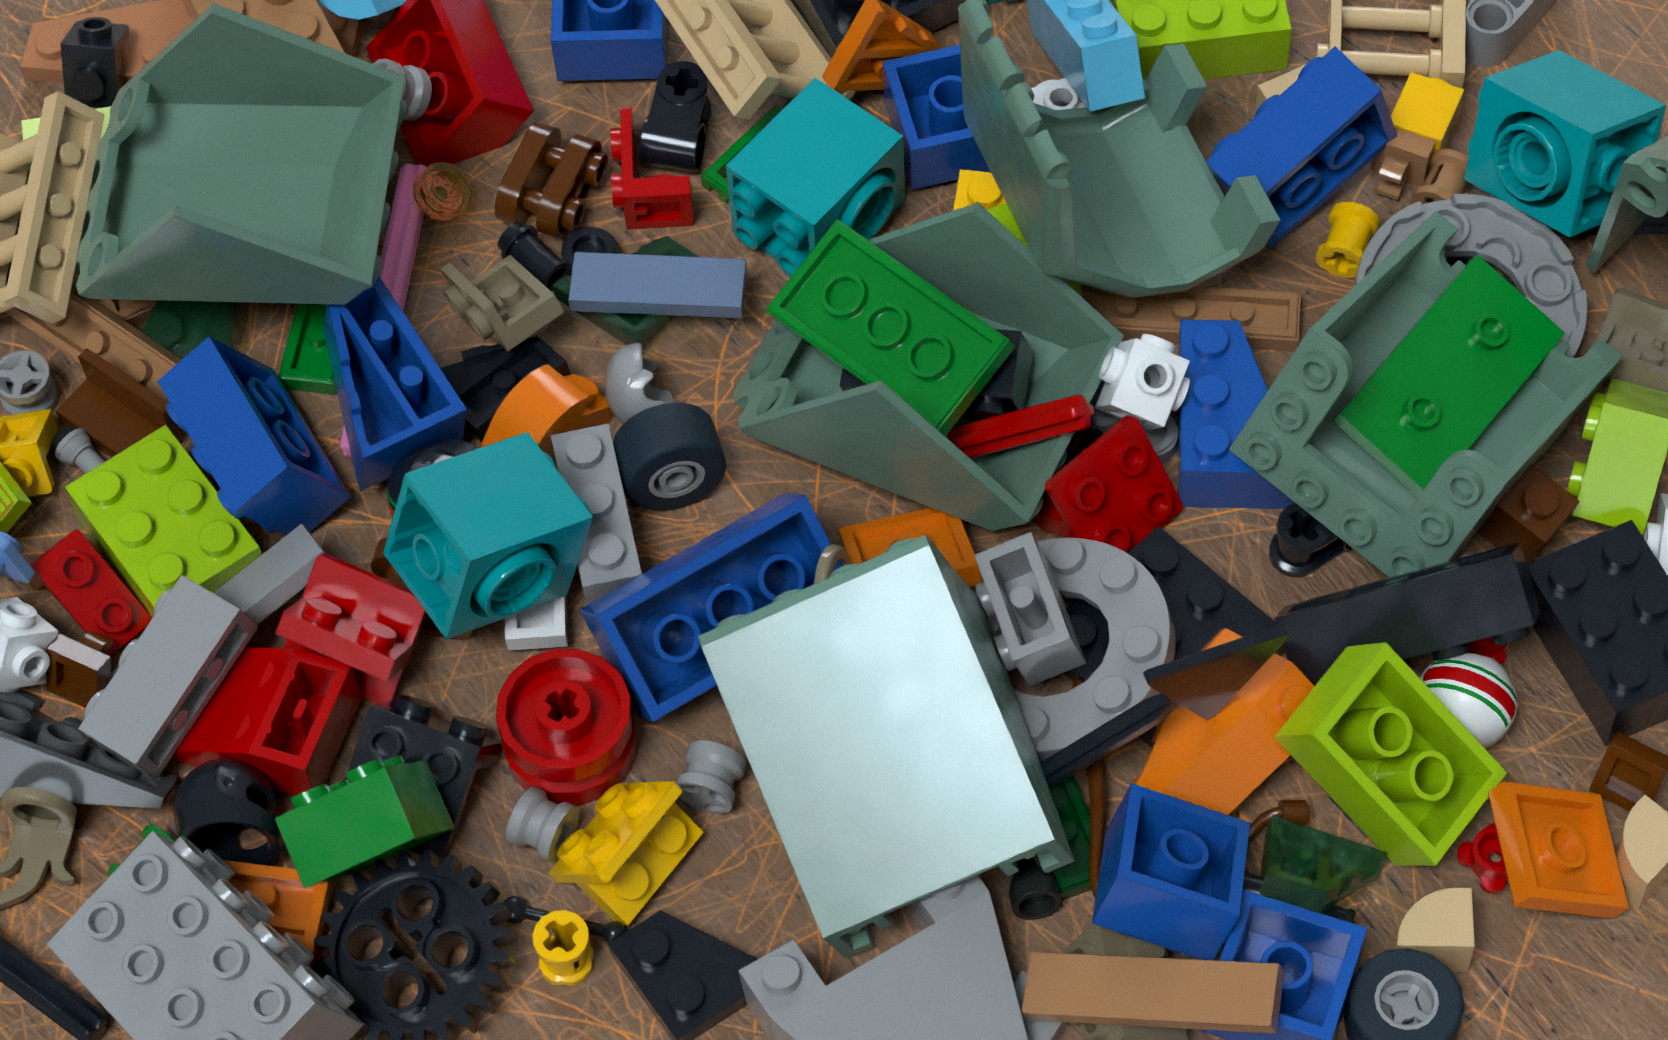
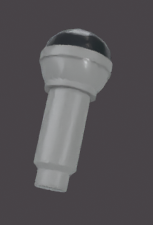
[52,426,106,474]

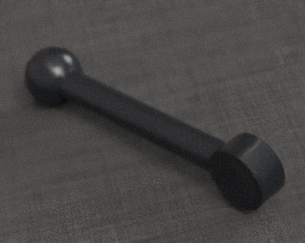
[503,896,627,943]

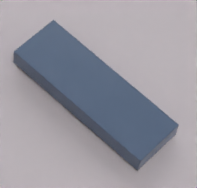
[569,252,747,318]

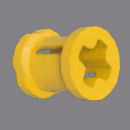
[1315,202,1380,278]
[532,910,594,987]

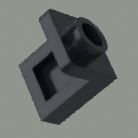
[60,17,130,107]

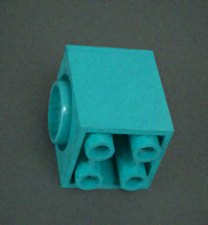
[1464,50,1666,237]
[726,78,905,277]
[383,432,593,640]

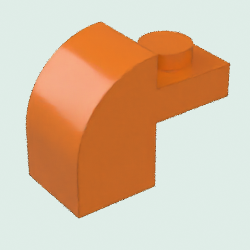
[480,364,612,468]

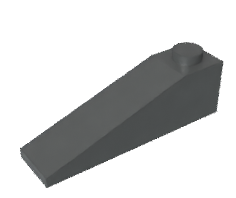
[0,689,179,809]

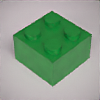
[275,755,455,888]

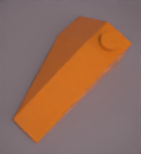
[1133,628,1315,815]

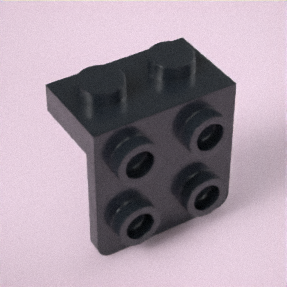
[345,695,503,859]

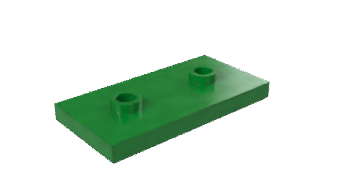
[765,219,1015,436]
[1332,254,1565,497]

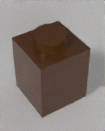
[1479,464,1580,564]

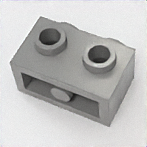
[974,532,1086,686]

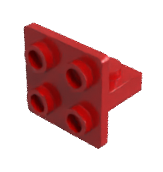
[1034,415,1183,553]
[275,553,426,703]

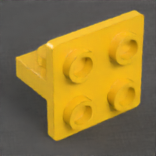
[548,781,703,925]

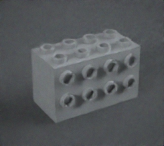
[47,831,364,1040]

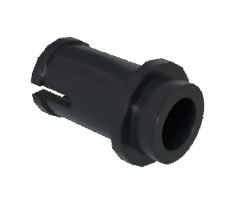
[497,222,569,291]

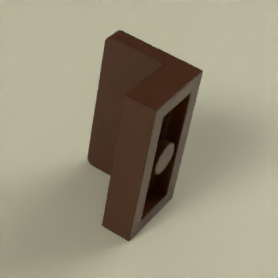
[56,348,184,458]

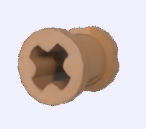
[1410,149,1473,204]

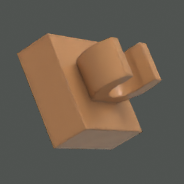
[1370,128,1436,200]

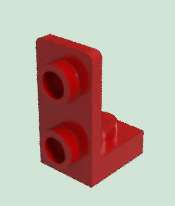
[610,107,694,230]
[29,528,152,656]

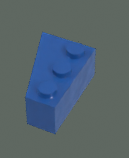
[324,276,467,492]
[1178,320,1295,509]

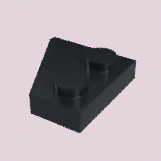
[440,336,571,443]
[608,910,758,1040]

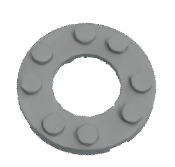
[1353,194,1587,358]
[969,538,1176,762]

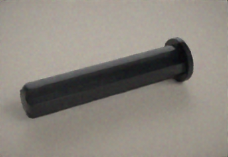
[0,936,109,1040]

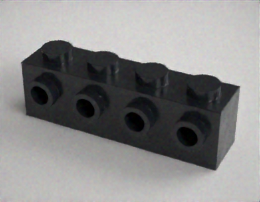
[1274,542,1541,685]

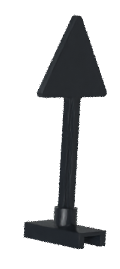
[1013,624,1290,875]

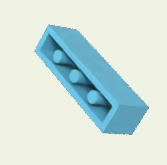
[1026,0,1145,112]

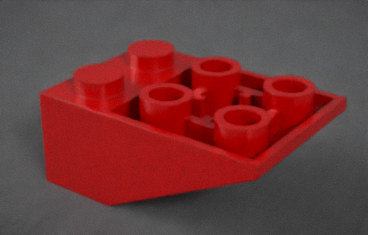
[170,647,362,796]

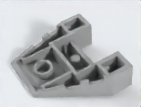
[738,875,1028,1040]

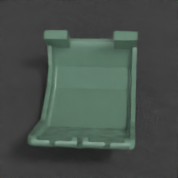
[958,0,1280,298]

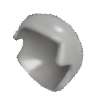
[604,343,675,425]

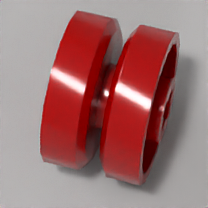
[496,649,637,806]

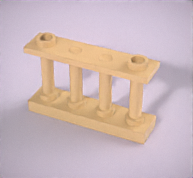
[655,0,855,120]
[1316,0,1466,88]
[0,91,105,324]

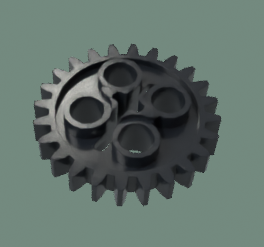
[313,849,517,1040]

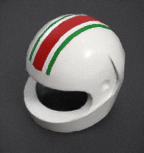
[1419,652,1518,749]

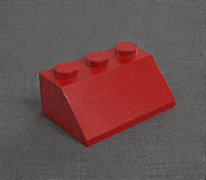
[366,0,534,173]

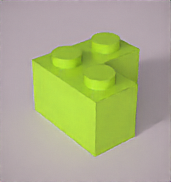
[1567,378,1668,535]

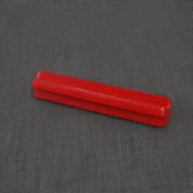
[947,394,1094,459]

